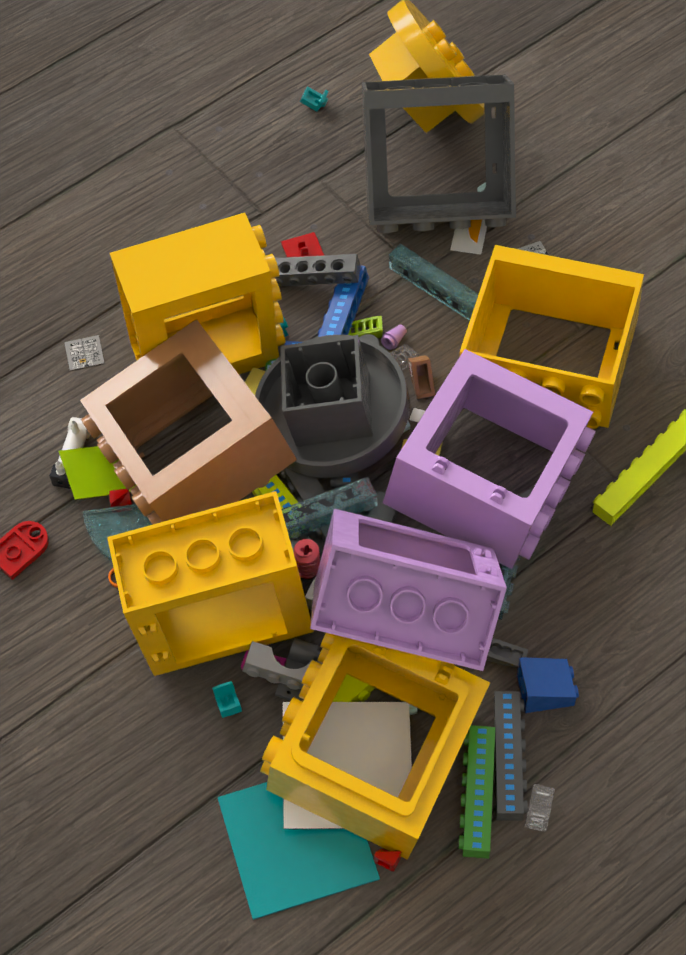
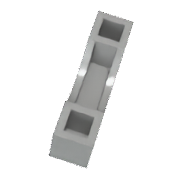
[243,641,323,690]

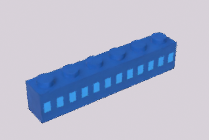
[318,266,369,337]

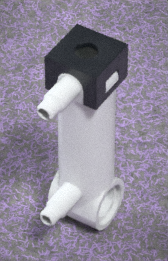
[49,417,91,489]

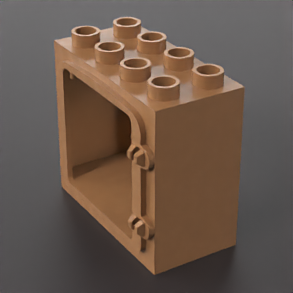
[80,319,297,525]

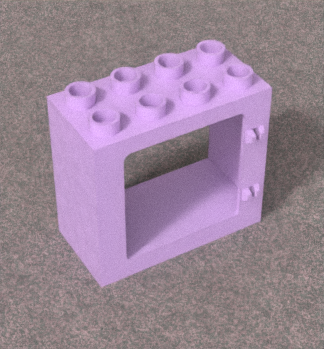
[383,349,596,569]
[310,509,507,671]

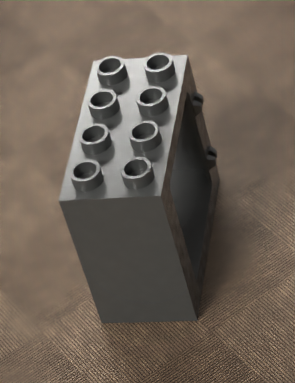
[362,74,516,233]

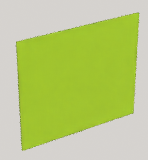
[58,446,137,500]

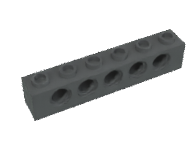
[275,254,361,287]

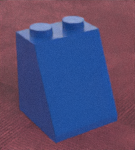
[517,657,579,713]

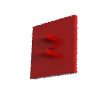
[281,232,324,257]

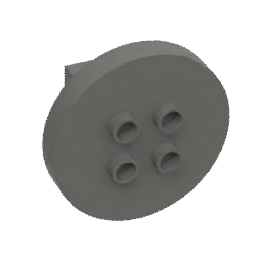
[255,335,410,478]

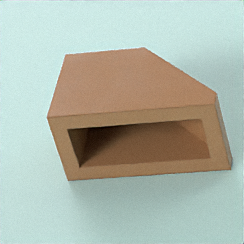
[408,355,435,399]

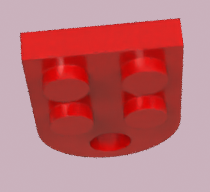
[0,521,49,580]

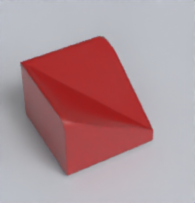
[109,489,132,513]
[374,848,401,872]

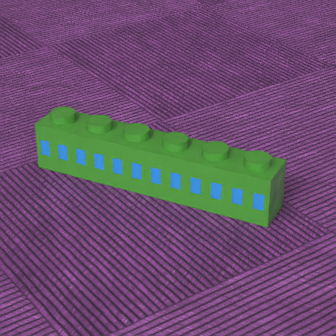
[459,725,495,859]

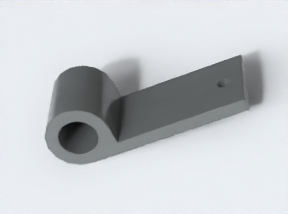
[275,637,321,701]

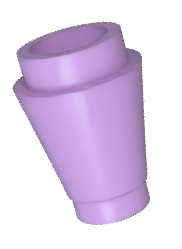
[381,325,407,350]

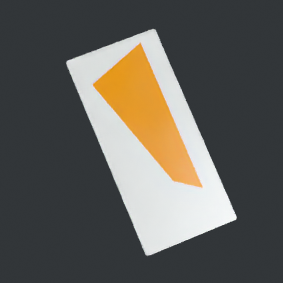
[450,219,487,254]

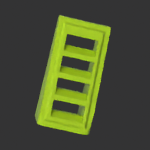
[348,316,383,338]

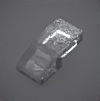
[525,784,555,832]

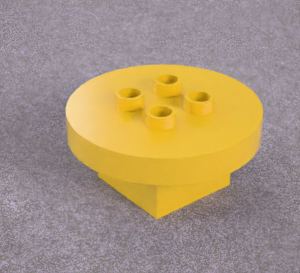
[369,0,484,133]

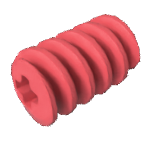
[294,539,320,579]

